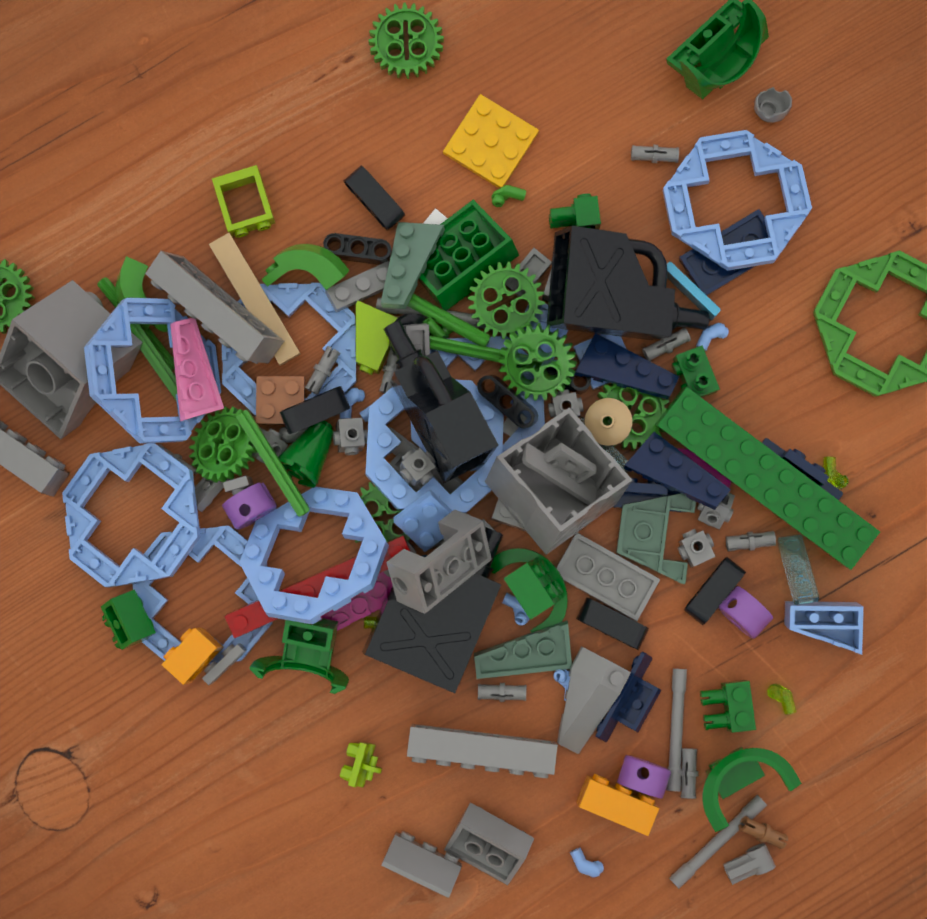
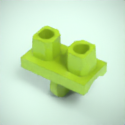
[340,742,382,787]

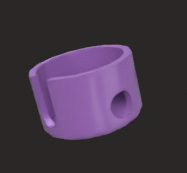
[222,482,277,530]
[719,586,773,639]
[617,755,671,799]

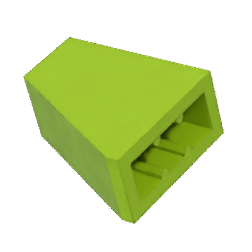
[356,300,397,375]

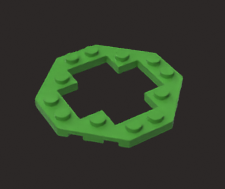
[813,250,927,397]

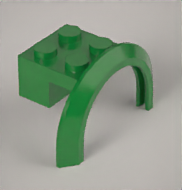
[491,548,568,633]
[249,618,349,694]
[702,747,802,832]

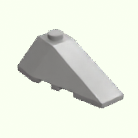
[557,646,631,754]

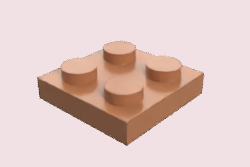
[256,376,305,425]

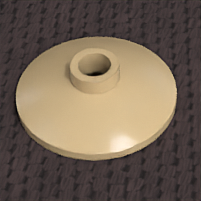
[584,398,633,446]

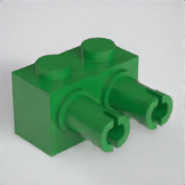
[549,194,601,230]
[672,345,720,398]
[101,590,156,650]
[700,680,756,733]

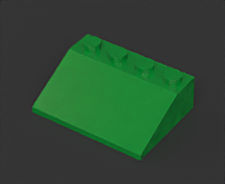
[418,199,519,311]

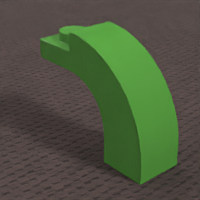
[262,244,350,290]
[116,256,168,332]

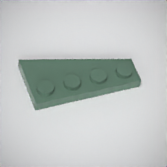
[381,222,445,309]
[474,620,572,679]

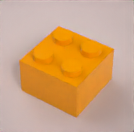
[162,628,224,685]

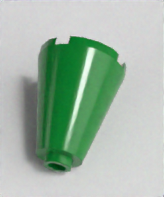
[278,421,333,488]

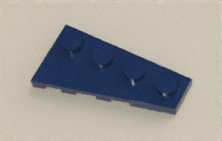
[574,333,679,399]
[624,432,731,510]

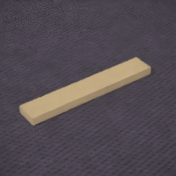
[209,233,300,366]

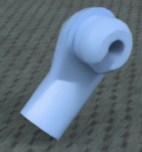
[696,323,729,351]
[339,388,365,419]
[553,669,570,701]

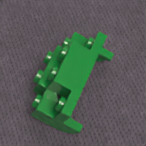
[666,0,769,100]

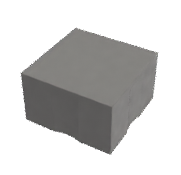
[485,408,632,555]

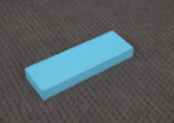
[667,261,721,321]

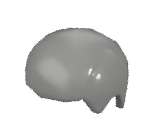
[754,87,792,123]

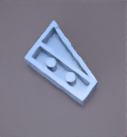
[784,601,864,655]

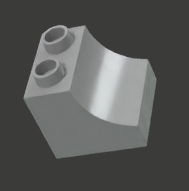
[0,280,143,439]

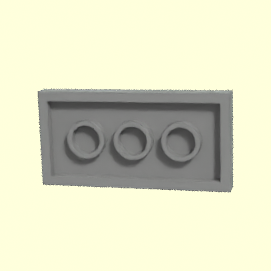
[556,533,660,621]

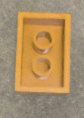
[576,773,659,836]

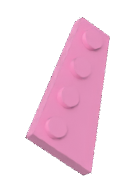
[170,318,224,421]

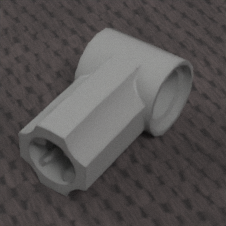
[723,843,776,885]

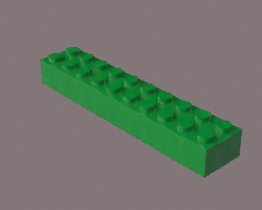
[655,386,880,570]

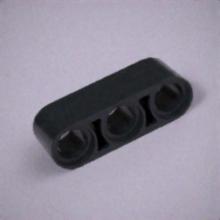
[343,165,405,231]
[323,233,392,265]
[477,375,538,428]
[279,386,350,434]
[684,557,746,625]
[576,598,649,650]

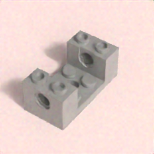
[386,510,492,614]

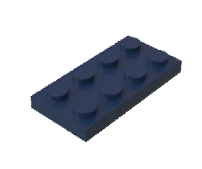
[679,209,768,296]

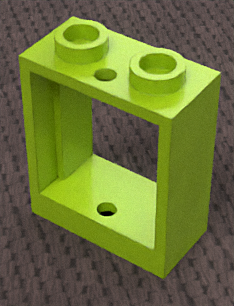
[212,165,275,238]

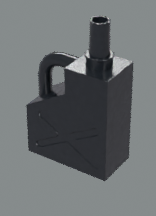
[546,226,709,340]
[383,321,498,483]
[362,527,503,693]

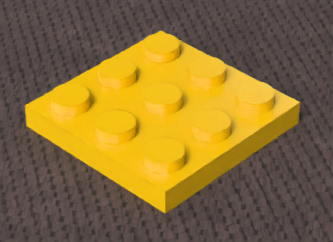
[443,94,539,188]

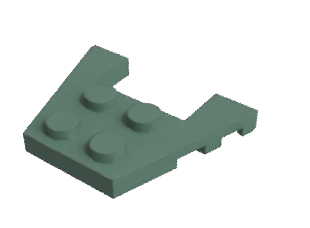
[616,493,696,584]

